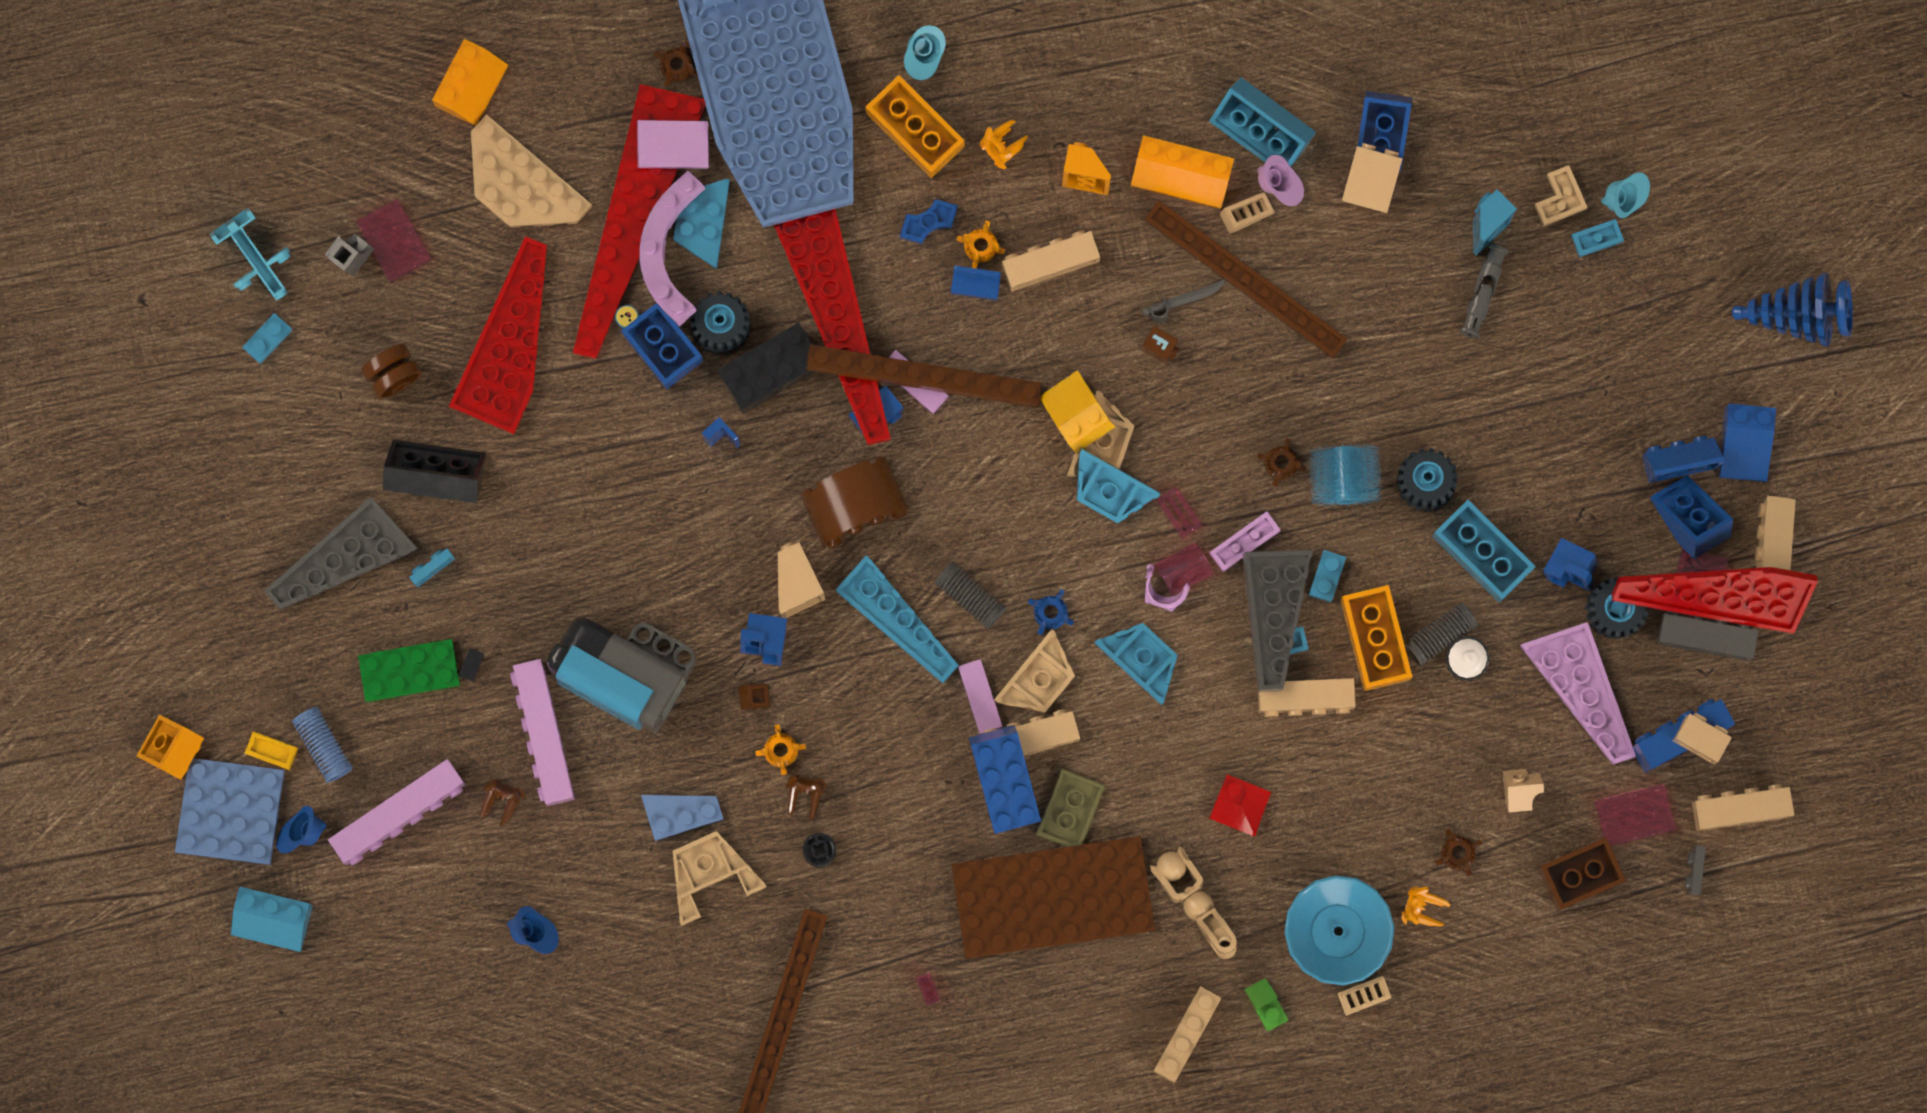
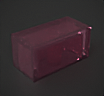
[916,972,941,1006]

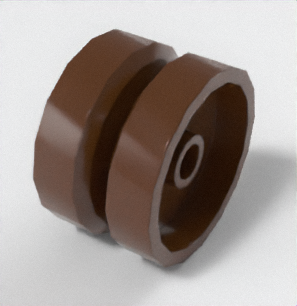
[361,344,422,400]

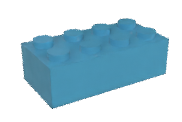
[1432,500,1536,603]

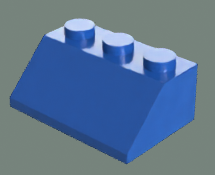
[1642,436,1725,483]

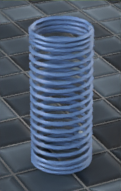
[292,707,353,783]

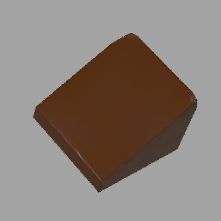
[739,684,770,710]

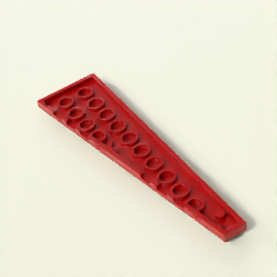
[573,84,706,359]
[773,209,891,446]

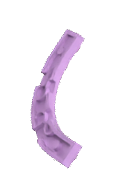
[640,171,705,327]

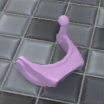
[1145,564,1190,612]

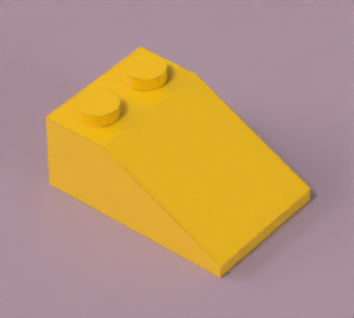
[1040,370,1115,454]

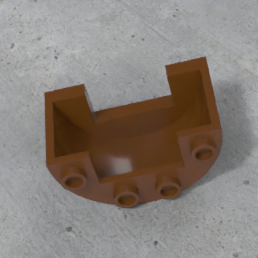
[800,457,910,549]

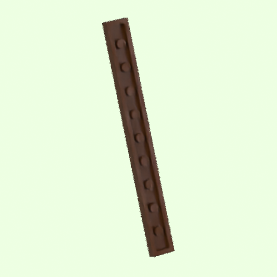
[1144,200,1347,359]
[806,345,1041,408]
[738,909,828,1113]

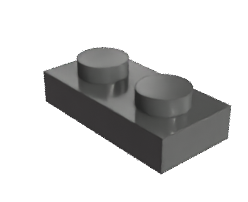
[1685,845,1706,896]

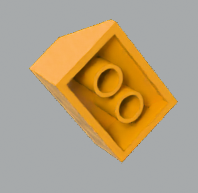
[432,39,508,126]
[1062,142,1111,195]

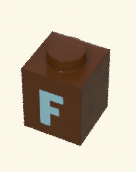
[1141,326,1180,364]

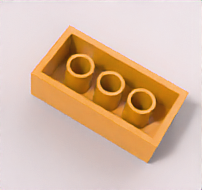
[865,75,965,178]
[1340,585,1412,691]

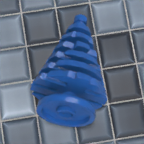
[1732,272,1853,347]

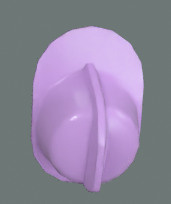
[1257,155,1304,206]

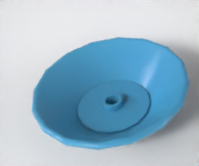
[1284,875,1395,986]

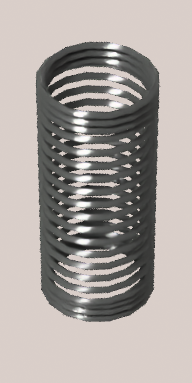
[935,561,1006,629]
[1404,602,1478,667]

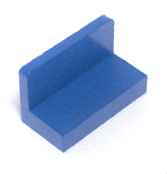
[951,266,1001,301]
[702,417,740,448]

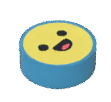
[615,305,639,329]

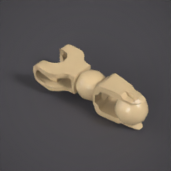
[1150,847,1237,959]

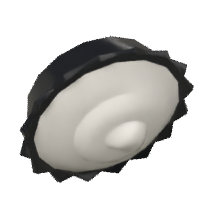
[1445,635,1491,682]

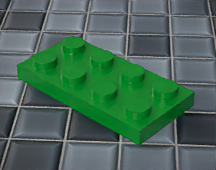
[358,639,460,703]

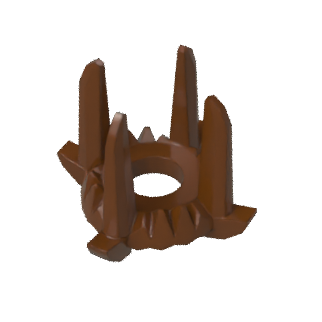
[653,41,698,87]
[1257,438,1306,487]
[785,775,827,820]
[480,779,525,826]
[1435,829,1483,876]

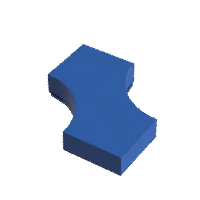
[900,199,958,244]

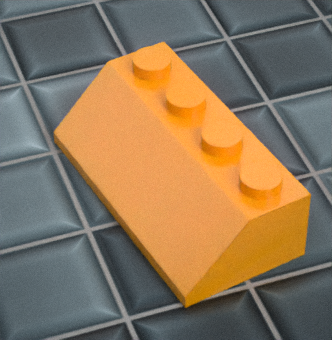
[1131,135,1234,209]

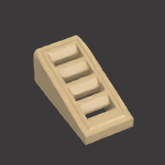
[1220,192,1275,234]
[1337,976,1392,1016]

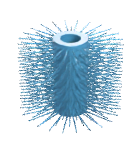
[1309,443,1382,507]

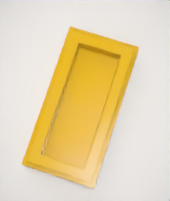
[245,731,298,771]

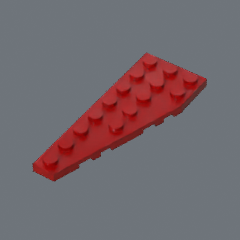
[449,236,547,435]
[1611,567,1818,634]

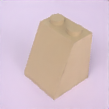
[778,541,825,618]

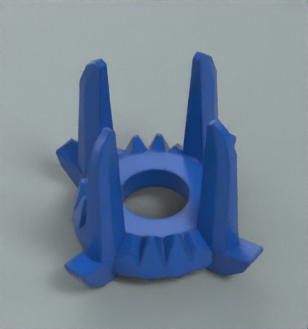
[1028,589,1074,635]

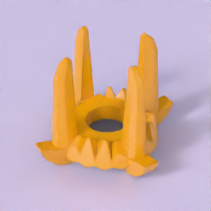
[980,120,1028,169]
[956,221,1006,269]
[755,725,806,775]
[1401,886,1450,926]

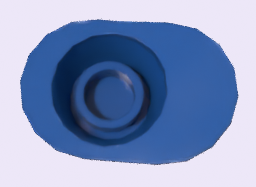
[276,806,326,854]
[507,906,559,954]

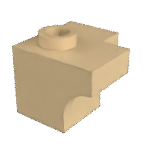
[1503,769,1544,812]

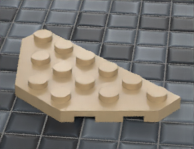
[471,114,592,228]

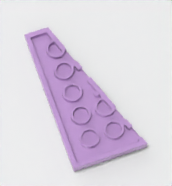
[1520,622,1636,765]

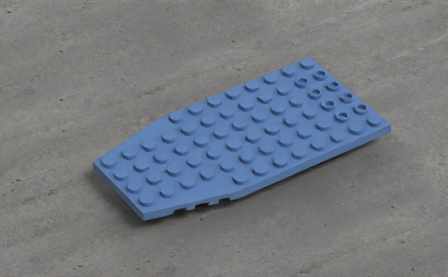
[678,0,854,228]

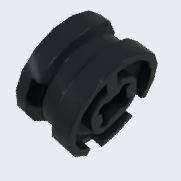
[803,833,836,868]

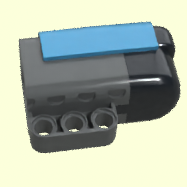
[547,617,696,735]

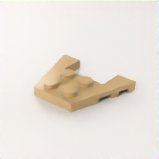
[673,831,767,926]

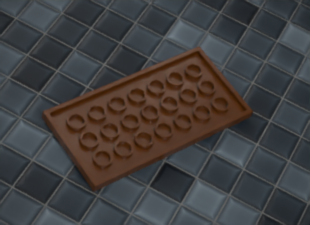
[951,836,1155,959]

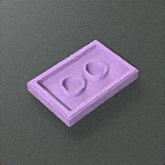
[637,120,709,169]

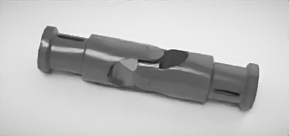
[1459,244,1509,339]

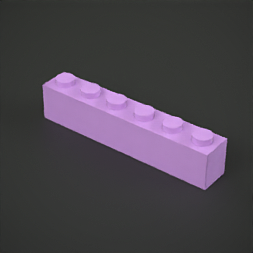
[510,659,575,806]
[328,759,466,866]

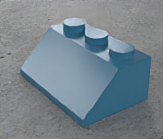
[1473,190,1517,256]
[231,887,313,952]

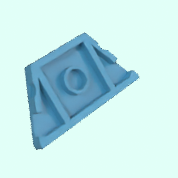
[673,179,730,269]
[1076,448,1161,523]
[1094,623,1178,705]

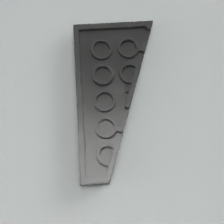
[264,497,418,610]
[1242,550,1313,692]

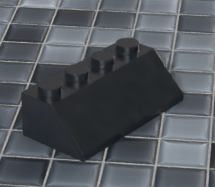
[383,440,486,503]

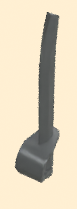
[1142,279,1225,323]

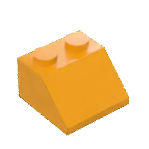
[137,714,204,780]

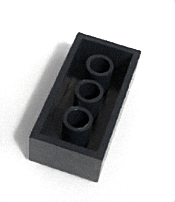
[718,322,816,414]

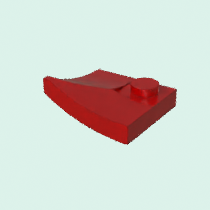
[1209,774,1271,837]

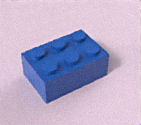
[621,303,703,390]

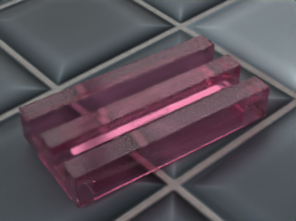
[1156,487,1202,539]

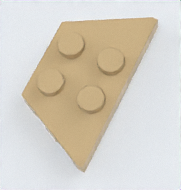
[1067,390,1134,478]
[994,630,1075,714]

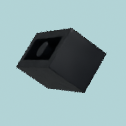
[459,649,485,683]

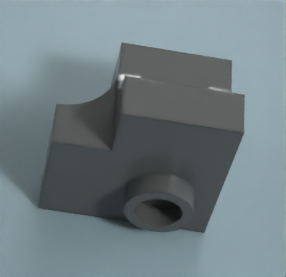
[325,233,375,277]

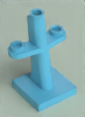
[209,208,291,300]

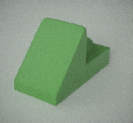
[1244,978,1288,1032]

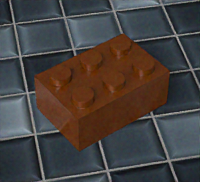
[1538,837,1626,912]

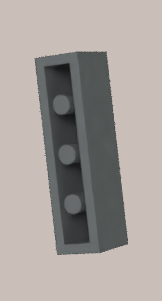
[1656,611,1758,661]

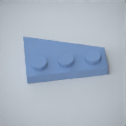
[641,795,724,841]

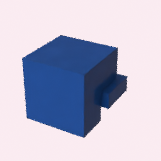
[1543,538,1598,592]
[740,613,787,666]

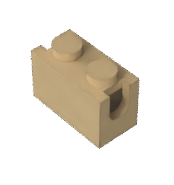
[1672,713,1732,765]

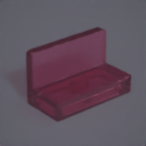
[1155,543,1213,596]

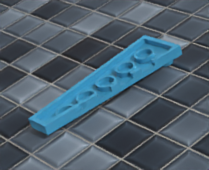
[835,555,958,684]

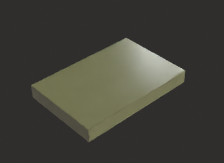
[1036,768,1106,847]

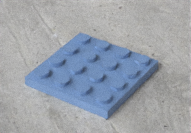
[175,758,285,865]

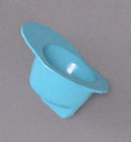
[904,25,946,80]
[1601,172,1650,218]

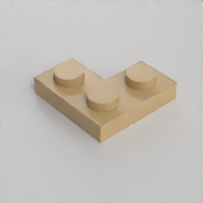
[1534,165,1588,227]

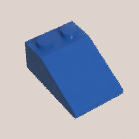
[1357,91,1412,172]
[1719,404,1776,482]
[1650,475,1733,559]

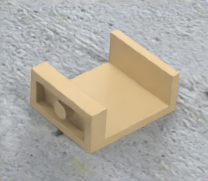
[1341,143,1402,213]

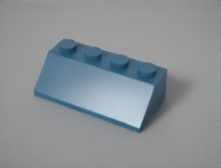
[1209,77,1316,167]

